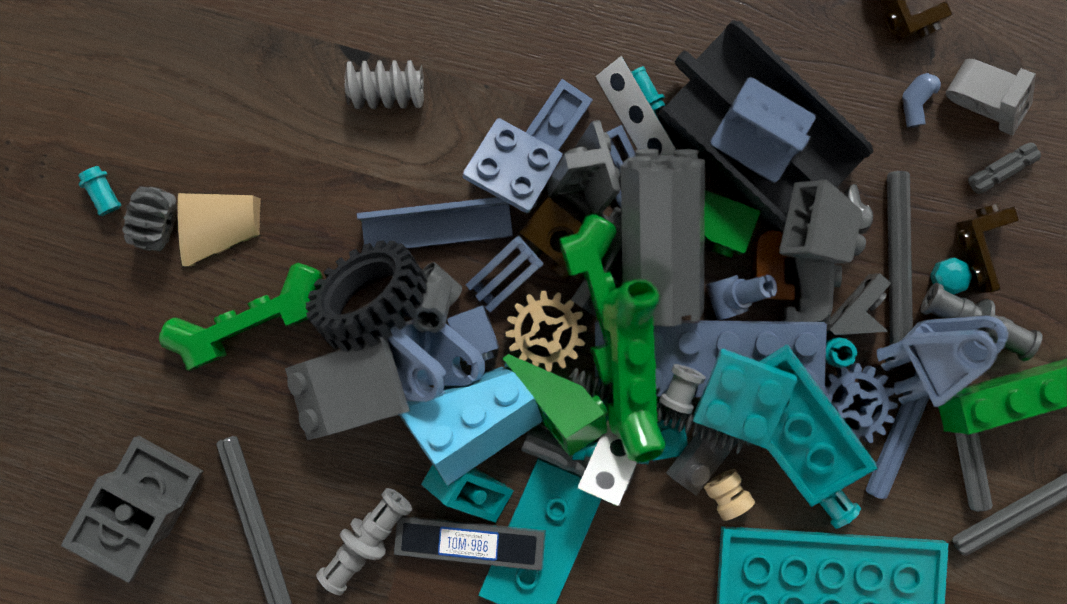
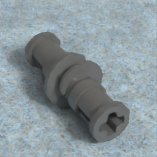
[920,283,1042,362]

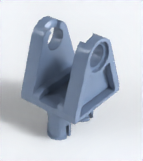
[877,316,1009,407]
[378,320,485,402]

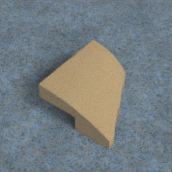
[178,193,261,266]

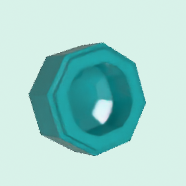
[930,257,972,294]

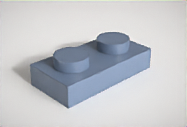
[526,79,593,151]

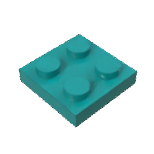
[693,348,797,449]

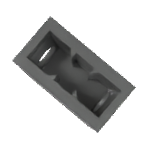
[779,180,866,264]

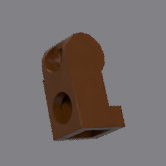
[750,230,795,300]

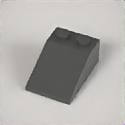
[285,337,410,440]

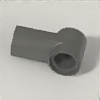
[412,262,462,333]

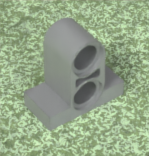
[945,59,1036,135]

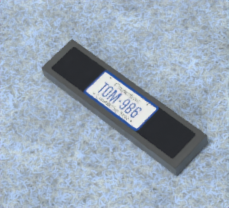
[394,516,546,570]

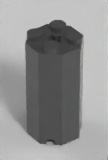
[620,149,705,326]

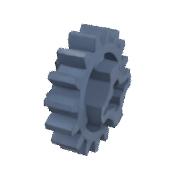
[824,363,898,443]

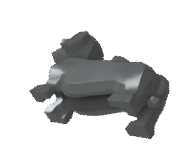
[783,184,873,326]

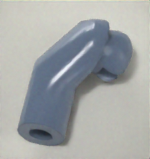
[902,73,941,128]

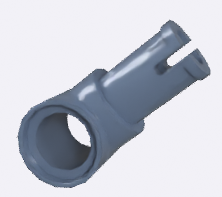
[705,275,777,321]

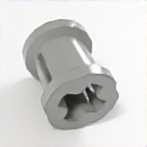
[660,364,706,414]

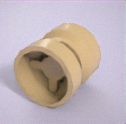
[704,469,755,521]

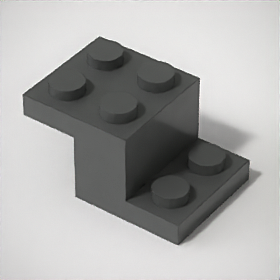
[61,436,204,583]

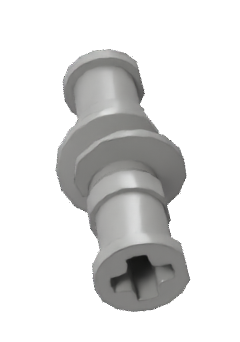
[316,488,412,595]

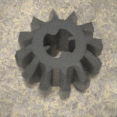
[122,186,177,251]

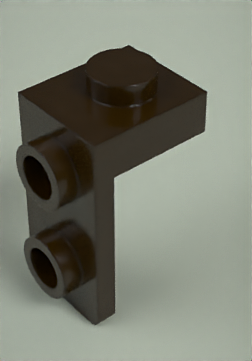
[881,0,953,42]
[957,203,1019,293]

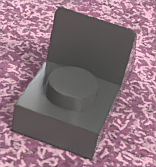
[826,273,891,335]

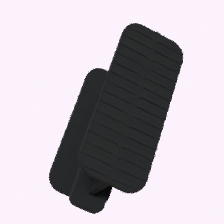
[657,20,874,231]

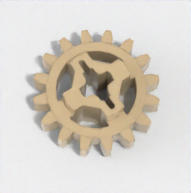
[506,291,587,372]

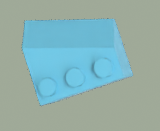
[399,367,543,486]

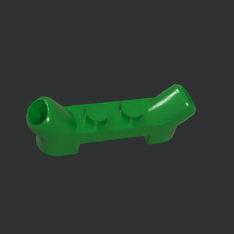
[559,214,657,386]
[159,263,323,371]
[603,279,666,463]

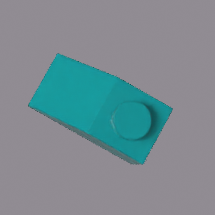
[421,464,514,523]

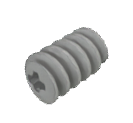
[345,60,424,109]

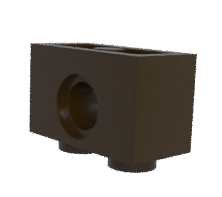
[520,197,584,282]

